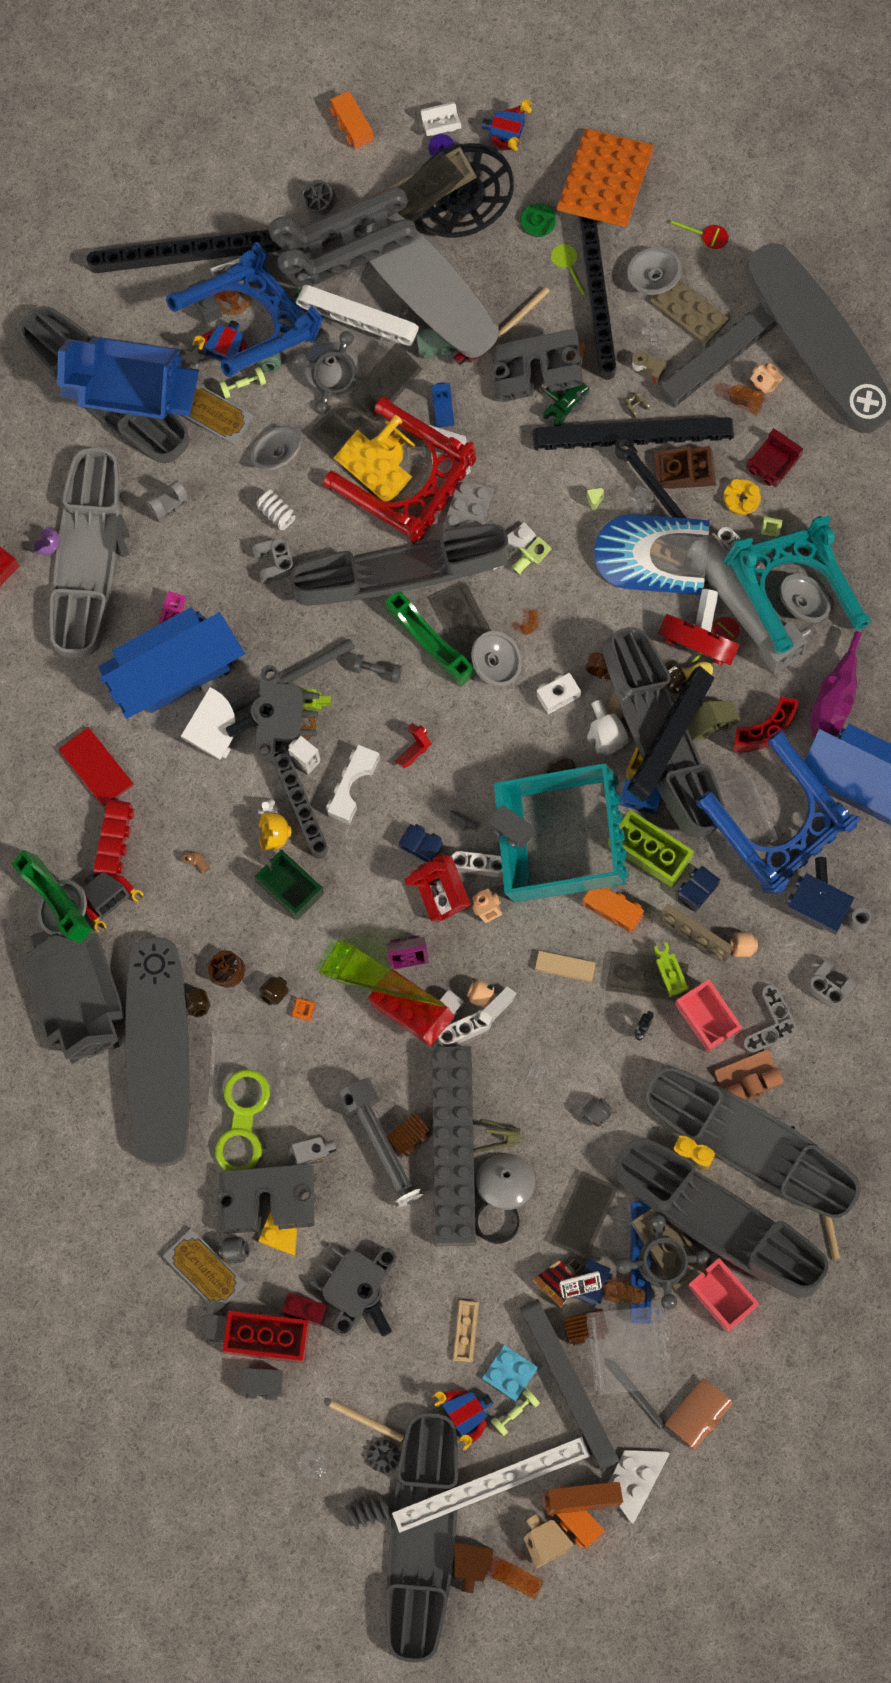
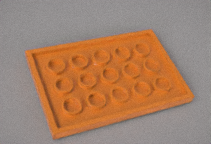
[557,128,654,228]

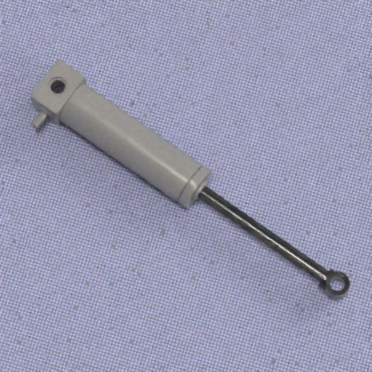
[615,436,812,674]

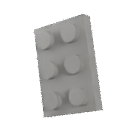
[442,480,495,530]

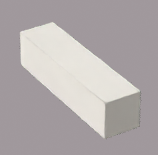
[695,589,718,632]
[479,986,517,1026]

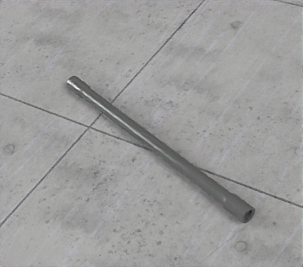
[185,639,355,728]

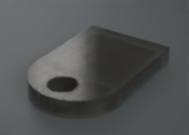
[307,404,365,458]

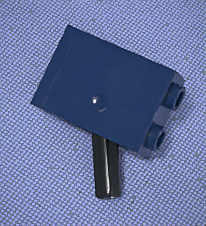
[786,857,855,935]

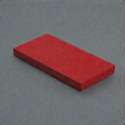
[58,727,134,807]

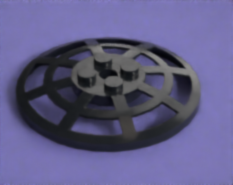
[413,143,514,238]

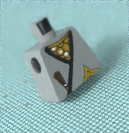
[288,1137,336,1166]

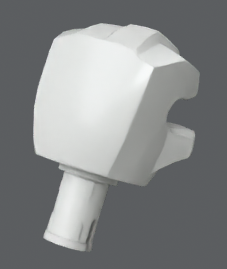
[587,699,629,756]

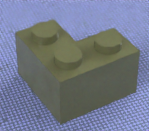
[687,699,741,741]

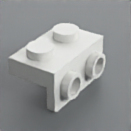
[421,102,461,136]

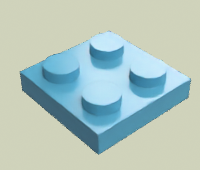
[482,1345,538,1402]

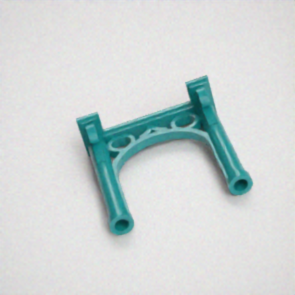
[723,515,872,654]

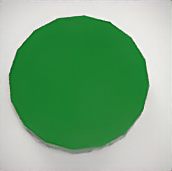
[520,203,556,237]

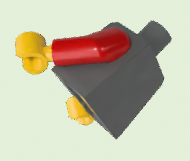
[83,872,143,933]

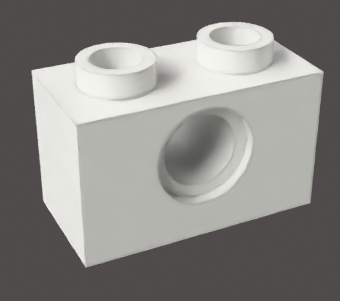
[537,673,581,714]
[288,736,320,775]

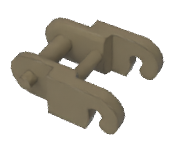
[624,391,650,418]

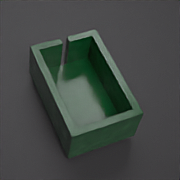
[254,849,324,920]

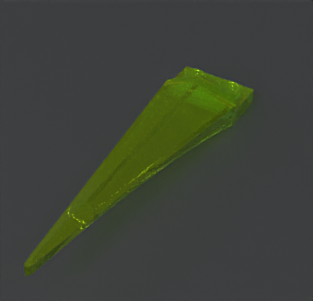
[319,940,445,1006]

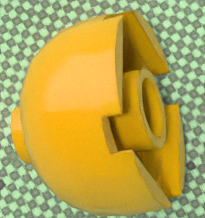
[259,812,291,851]

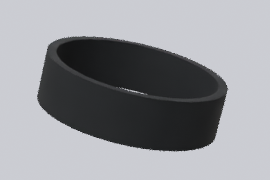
[476,1202,520,1244]

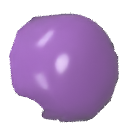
[33,527,59,555]

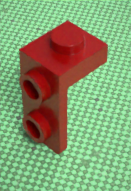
[395,723,432,768]

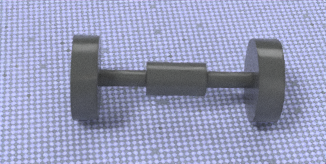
[354,654,402,683]

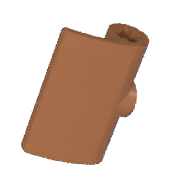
[715,1050,784,1099]
[665,1378,733,1450]

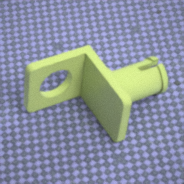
[512,537,552,574]

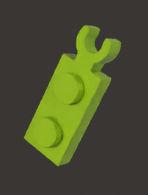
[654,942,689,997]

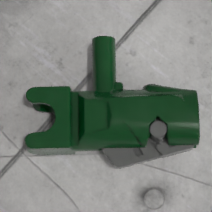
[543,382,590,426]

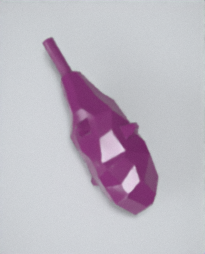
[809,631,862,739]

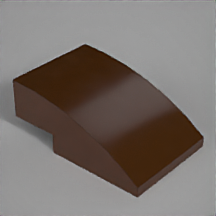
[654,446,716,489]

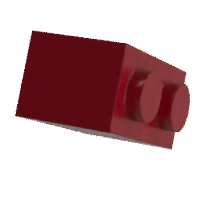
[282,1292,327,1327]

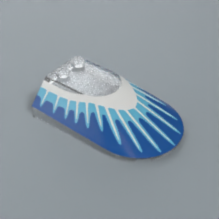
[594,514,710,596]

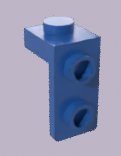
[432,382,454,428]

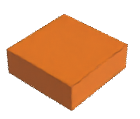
[291,998,316,1022]

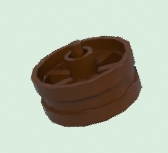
[586,653,611,680]
[208,950,246,988]

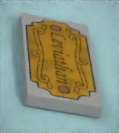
[180,384,254,446]
[163,1228,247,1312]

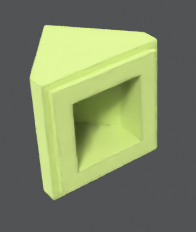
[587,488,604,510]
[761,516,783,537]

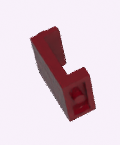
[746,428,804,488]

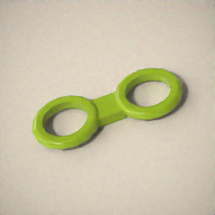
[215,1069,270,1171]

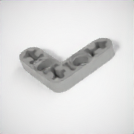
[743,985,797,1054]

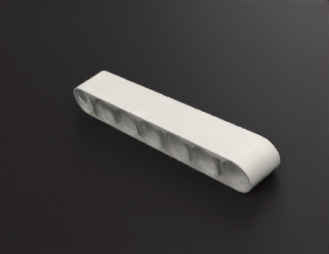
[296,285,419,346]

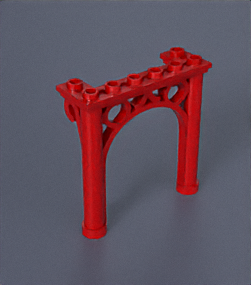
[323,396,477,544]

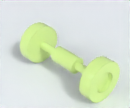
[219,367,266,399]
[490,1388,540,1436]

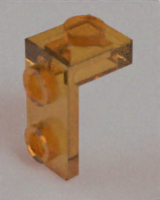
[492,1560,543,1599]

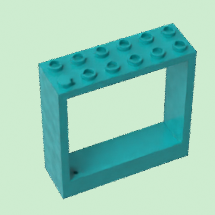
[494,763,629,902]

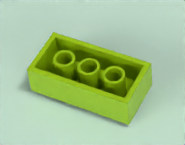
[608,810,694,888]

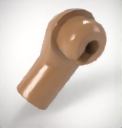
[182,852,210,873]

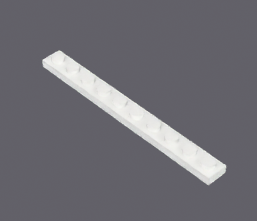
[392,1437,590,1533]

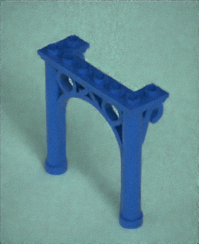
[166,242,323,377]
[695,730,861,894]

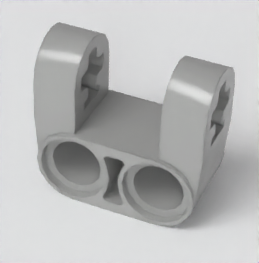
[147,480,188,522]
[252,539,294,583]
[809,958,859,1008]

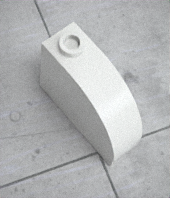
[181,687,235,761]

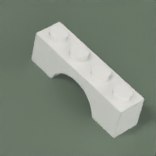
[326,745,380,825]

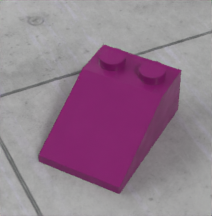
[386,935,429,970]

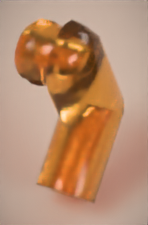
[520,610,539,635]

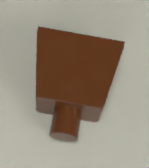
[454,1543,494,1593]

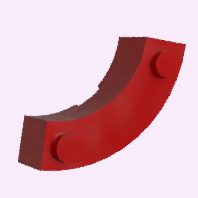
[658,613,739,666]
[733,697,799,753]

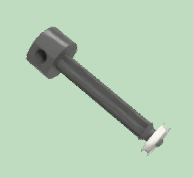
[336,1078,424,1208]

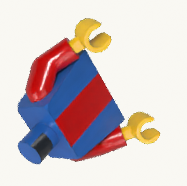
[481,99,533,151]
[192,321,247,361]
[431,1390,494,1450]

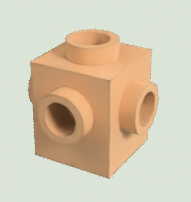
[750,363,784,393]
[471,889,503,923]

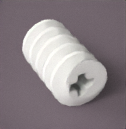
[256,490,296,530]

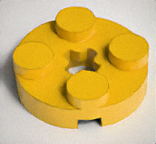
[723,479,761,516]

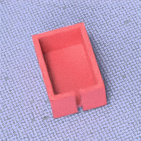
[675,979,743,1053]
[688,1258,759,1333]

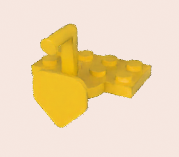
[334,415,415,502]

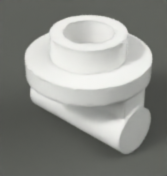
[258,799,277,814]

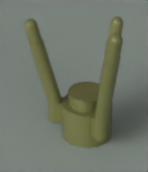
[474,1119,520,1153]

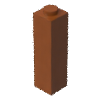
[542,1482,623,1515]

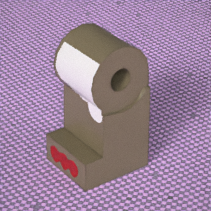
[632,351,667,384]

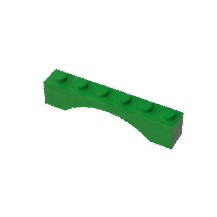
[385,592,475,687]
[11,850,93,944]

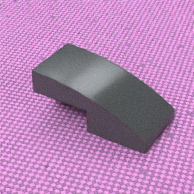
[116,514,130,557]

